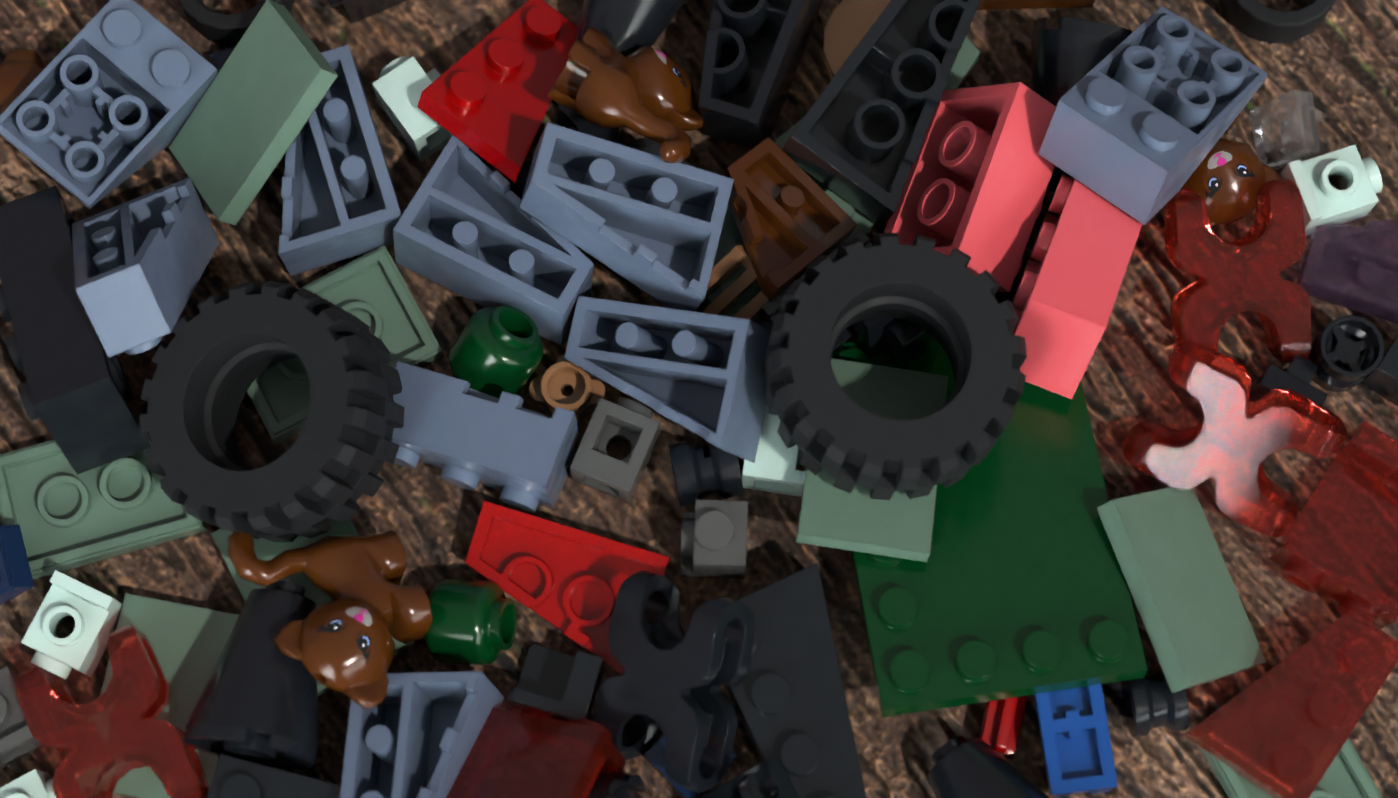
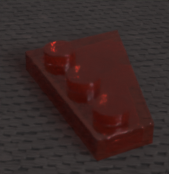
[1184,610,1398,798]

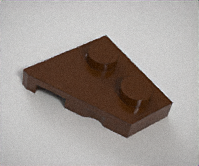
[723,137,858,301]

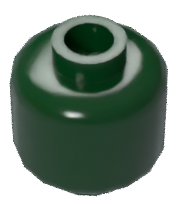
[449,306,544,398]
[421,579,517,665]

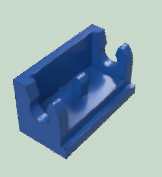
[1034,684,1118,798]

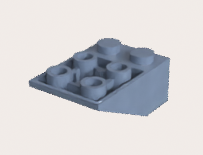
[0,0,218,209]
[1038,6,1268,225]

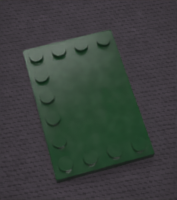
[831,331,1148,718]

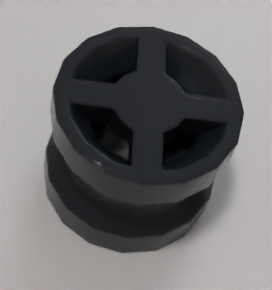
[1121,668,1189,737]

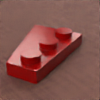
[417,0,578,183]
[465,501,671,675]

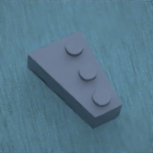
[278,45,403,276]
[519,122,734,312]
[393,135,594,346]
[71,177,219,358]
[564,296,772,463]
[391,361,581,513]
[340,671,504,798]

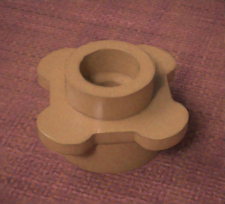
[529,354,605,423]

